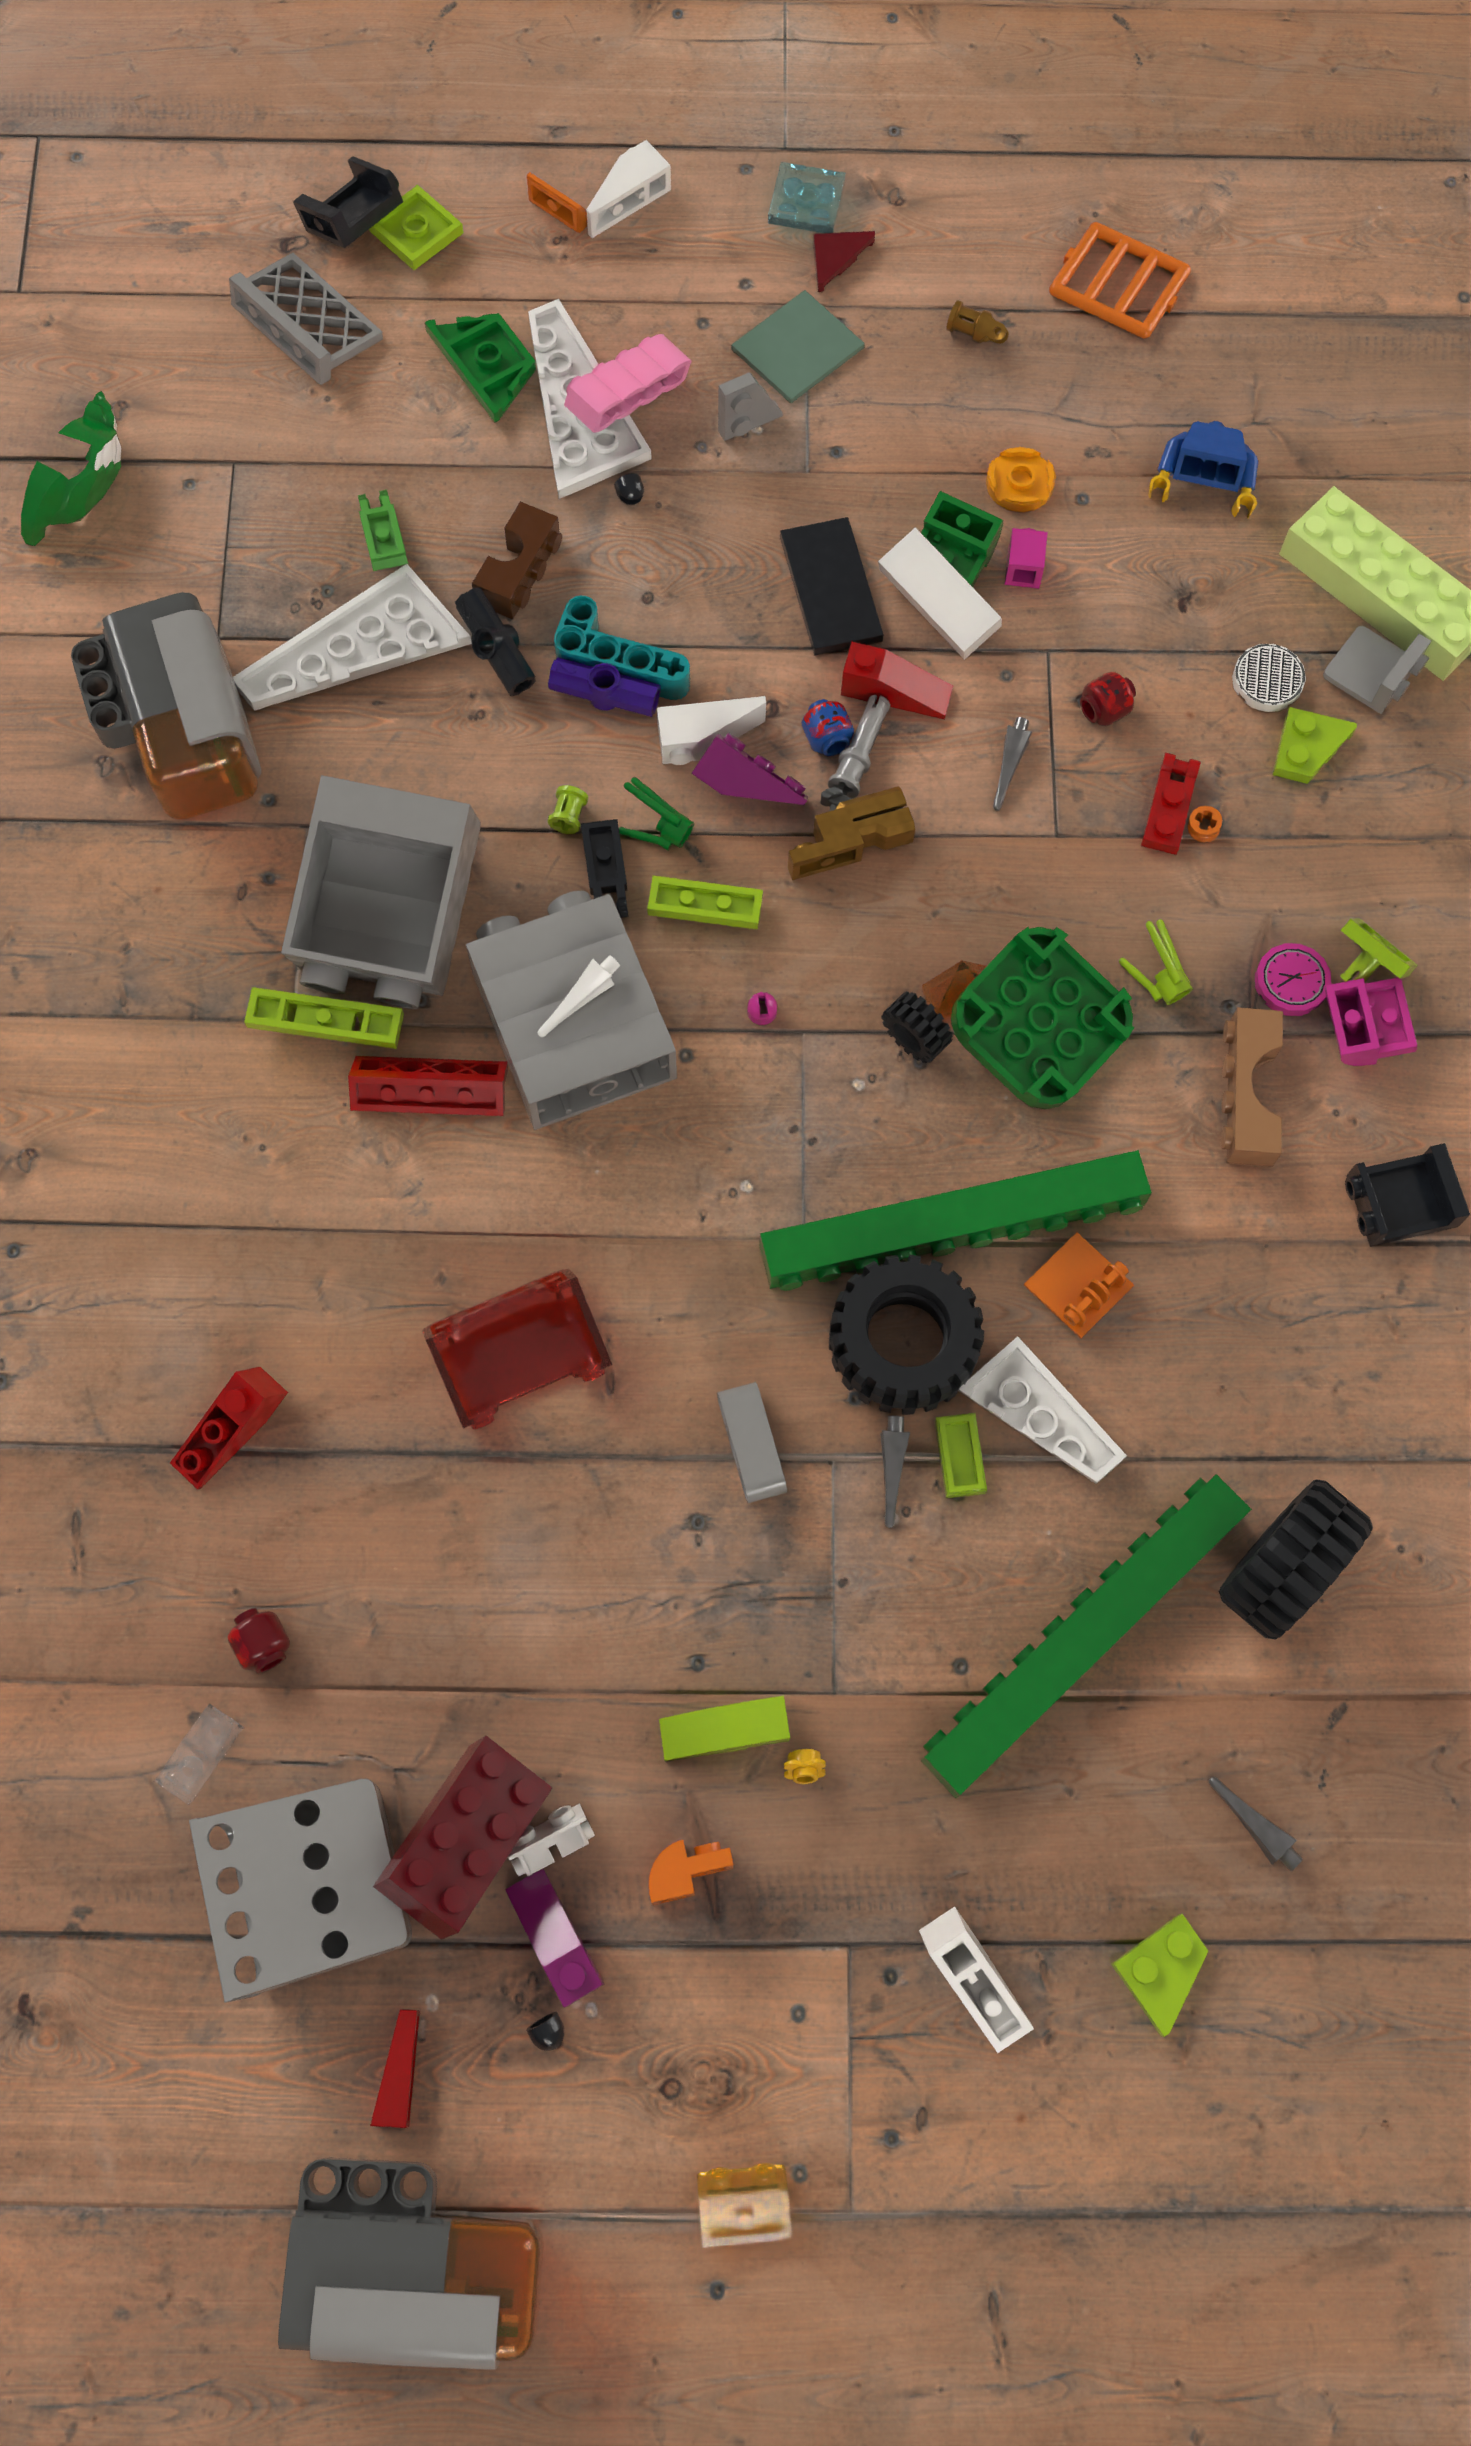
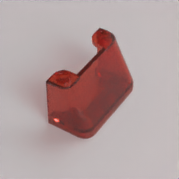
[422,1269,613,1429]

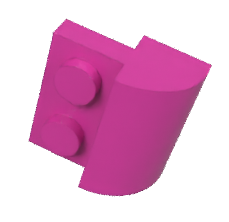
[1325,977,1418,1066]

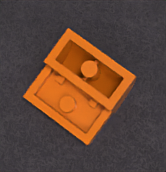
[649,1840,734,1906]

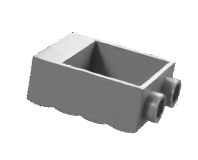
[281,775,481,1009]
[466,891,677,1130]

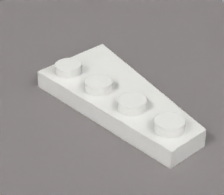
[958,1336,1127,1484]

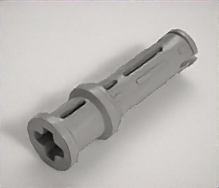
[828,695,890,798]

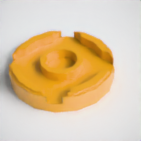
[986,447,1056,513]

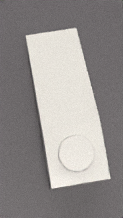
[586,140,671,238]
[657,696,766,765]
[919,1906,1034,2053]

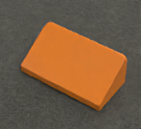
[527,172,587,233]

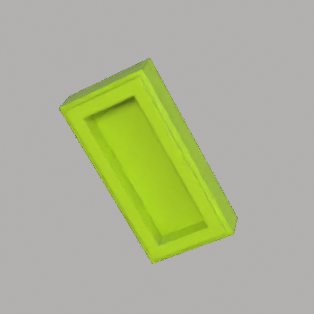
[934,1413,987,1498]

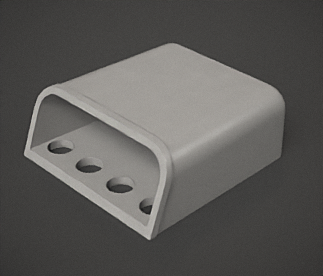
[189,1778,412,2003]

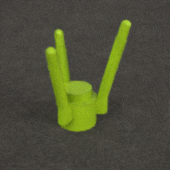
[1119,919,1193,1005]

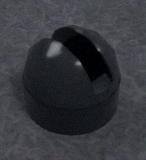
[614,473,644,505]
[526,2012,564,2051]

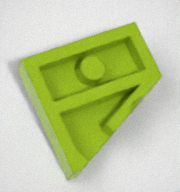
[1272,707,1357,784]

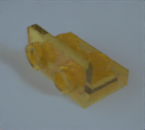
[697,2163,792,2248]

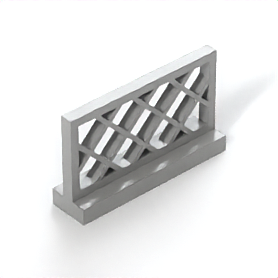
[229,253,383,385]

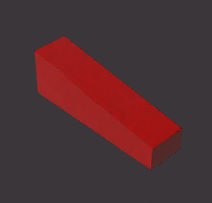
[370,2009,420,2128]

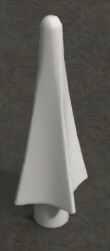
[537,955,620,1037]

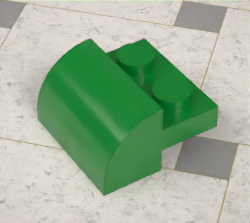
[921,491,1003,587]

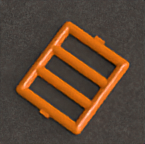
[1049,222,1191,339]

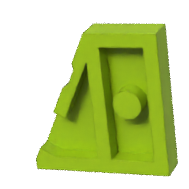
[1111,1914,1208,2037]

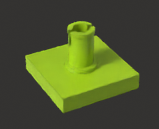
[1340,918,1418,982]

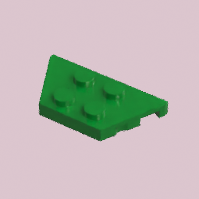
[425,313,536,423]

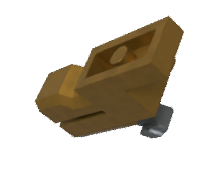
[788,786,916,880]

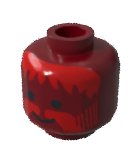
[1080,672,1136,726]
[228,1608,290,1674]

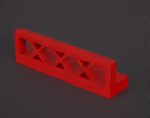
[348,1056,508,1116]

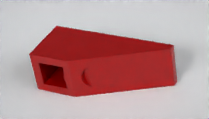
[170,1367,288,1490]

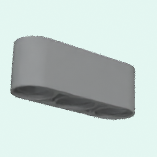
[717,1382,787,1503]

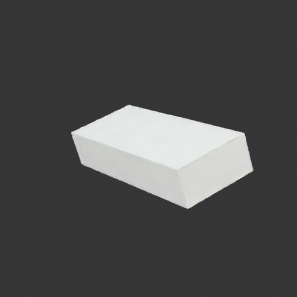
[878,527,1002,660]

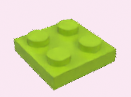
[369,185,464,270]

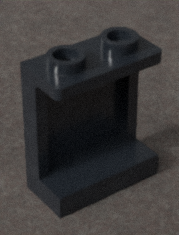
[293,156,403,248]
[1345,1143,1470,1247]

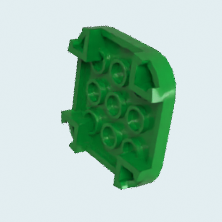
[951,927,1134,1110]

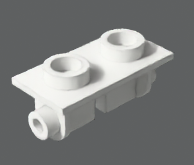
[508,1803,595,1877]

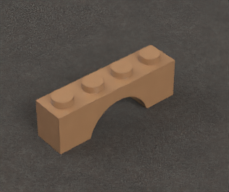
[1221,1007,1283,1167]

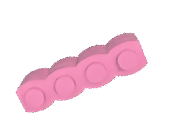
[564,334,691,433]

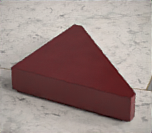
[813,231,875,293]

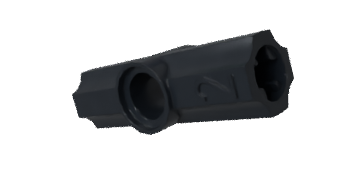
[455,588,536,696]

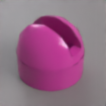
[747,992,777,1025]

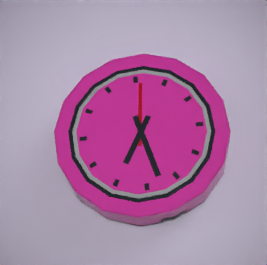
[1254,943,1332,1016]

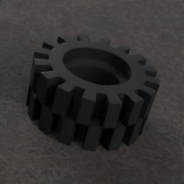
[881,991,953,1063]

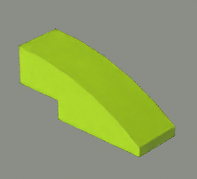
[659,1695,790,1762]

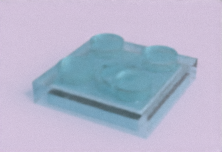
[768,162,846,233]

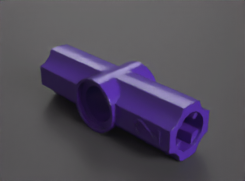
[548,657,661,717]

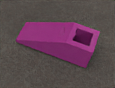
[692,733,808,805]

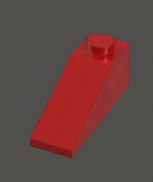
[841,641,953,720]

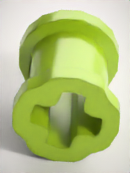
[547,785,588,834]

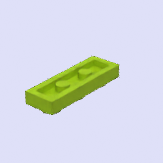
[647,875,763,930]

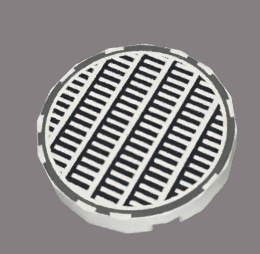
[1232,644,1306,712]

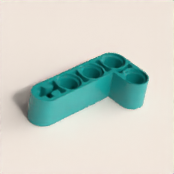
[554,595,690,700]

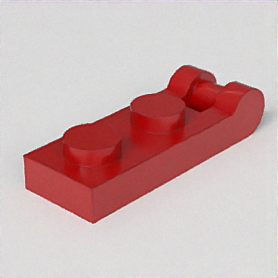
[1141,752,1201,855]

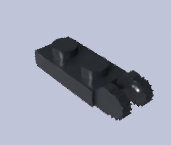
[581,819,628,918]

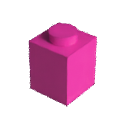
[1004,528,1048,589]

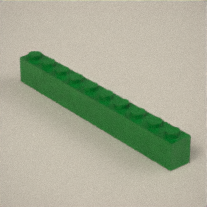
[759,1150,1152,1291]
[921,1474,1252,1798]

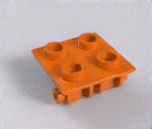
[1024,1232,1134,1339]

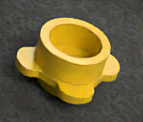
[784,1749,826,1784]

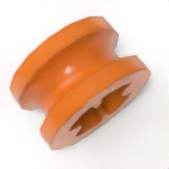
[1187,805,1223,843]

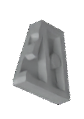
[718,372,783,441]

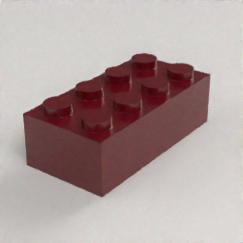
[373,1736,552,1940]

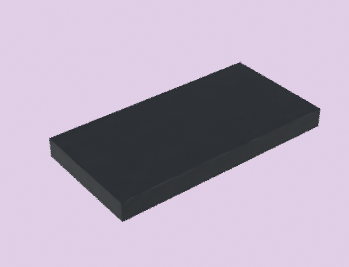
[780,517,884,656]

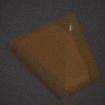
[922,960,986,1018]

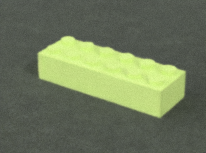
[1279,486,1471,681]

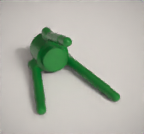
[619,777,694,851]

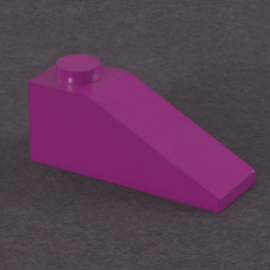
[505,1868,605,2008]

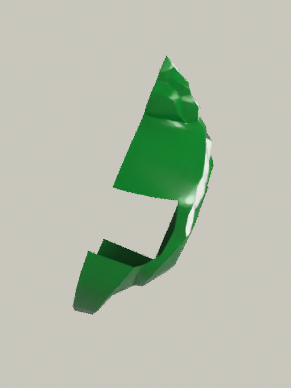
[21,391,121,546]

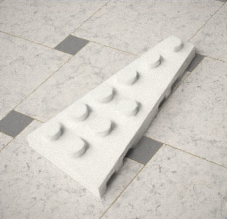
[528,299,652,499]
[233,564,472,711]

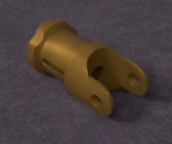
[946,300,1009,344]

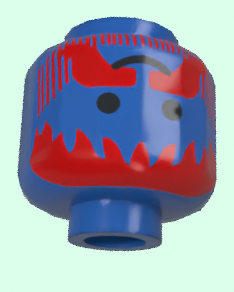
[801,699,854,756]

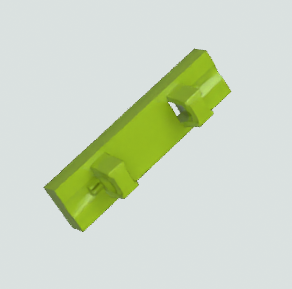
[244,987,404,1049]

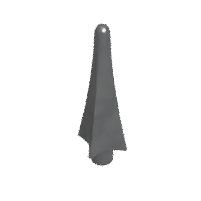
[993,717,1032,811]
[880,1416,910,1528]
[1208,1777,1303,1872]

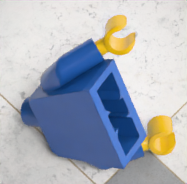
[1148,421,1258,519]

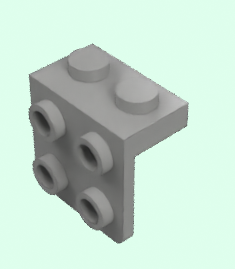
[1323,626,1431,714]

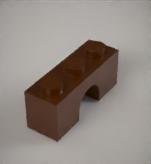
[472,501,562,619]

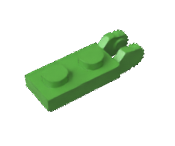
[358,490,408,571]

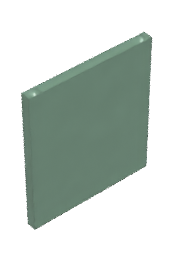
[731,290,865,403]

